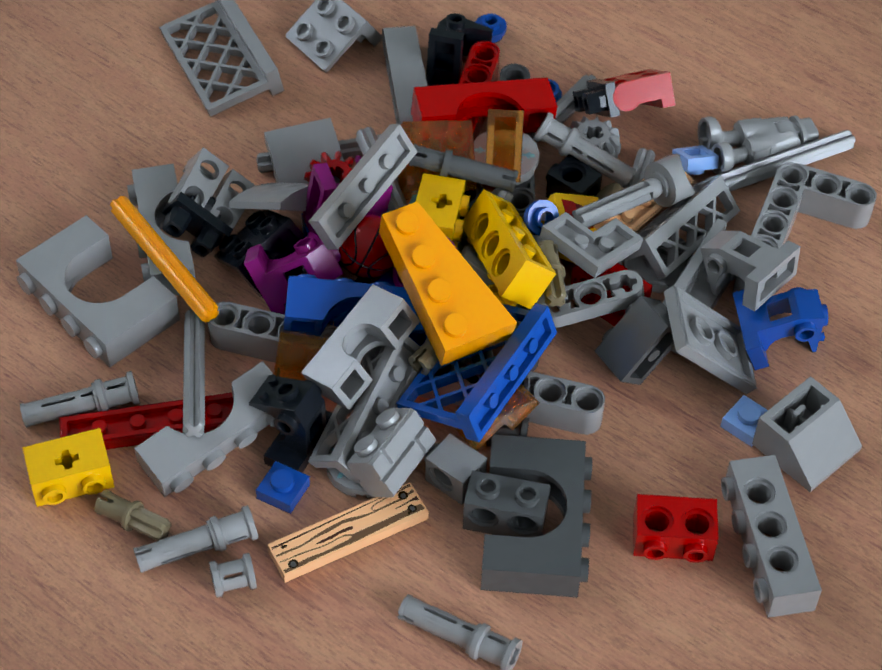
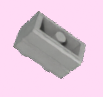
[346,408,436,498]

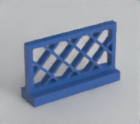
[396,303,557,442]

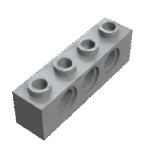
[721,455,822,618]

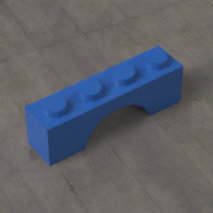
[283,274,428,346]

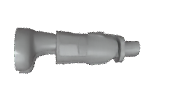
[698,115,819,174]

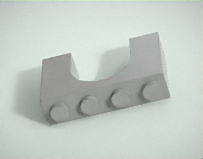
[16,215,180,367]

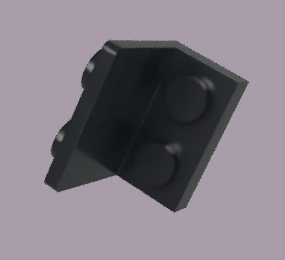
[214,210,305,299]

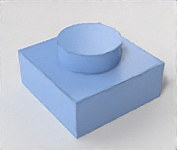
[672,145,719,175]
[720,395,768,447]

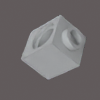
[424,433,487,505]

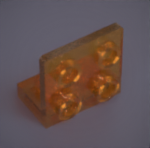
[398,121,477,200]

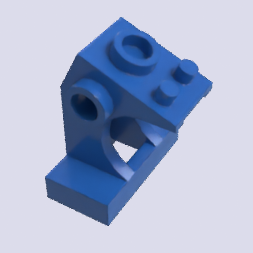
[733,287,829,370]

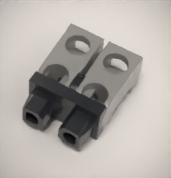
[161,147,256,257]

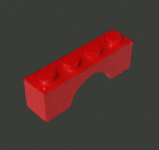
[411,77,558,141]

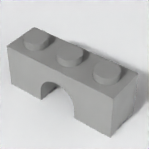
[301,284,420,410]

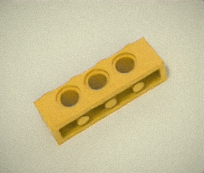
[463,189,556,309]

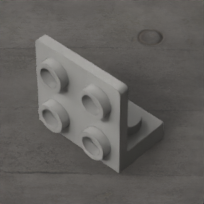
[286,0,382,72]

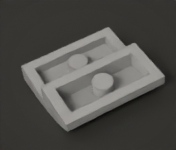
[264,118,344,183]
[229,183,309,211]

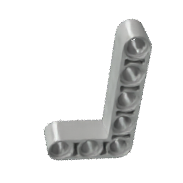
[732,162,877,298]

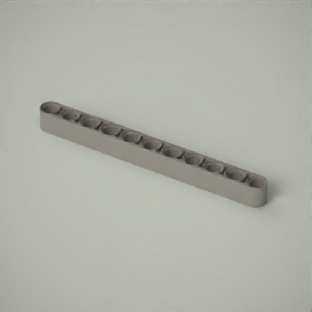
[208,301,605,435]

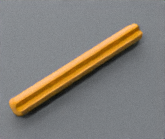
[110,196,219,322]

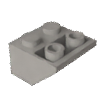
[752,376,862,492]

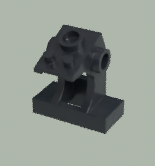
[426,13,493,86]
[249,375,332,473]

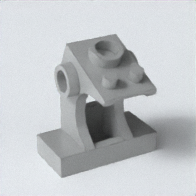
[700,230,801,311]

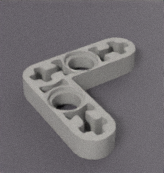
[532,235,644,328]

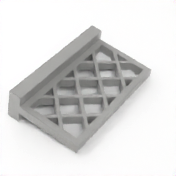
[159,0,284,117]

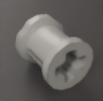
[209,553,257,598]

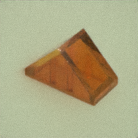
[486,109,524,182]

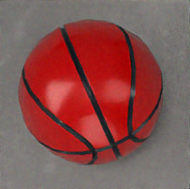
[338,214,394,279]

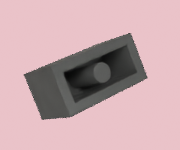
[595,296,674,385]

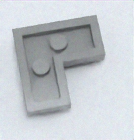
[540,212,644,278]

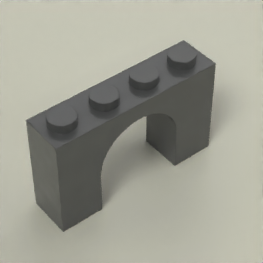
[481,434,593,598]

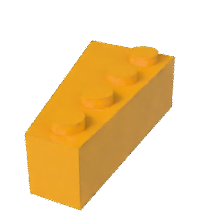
[379,201,517,366]

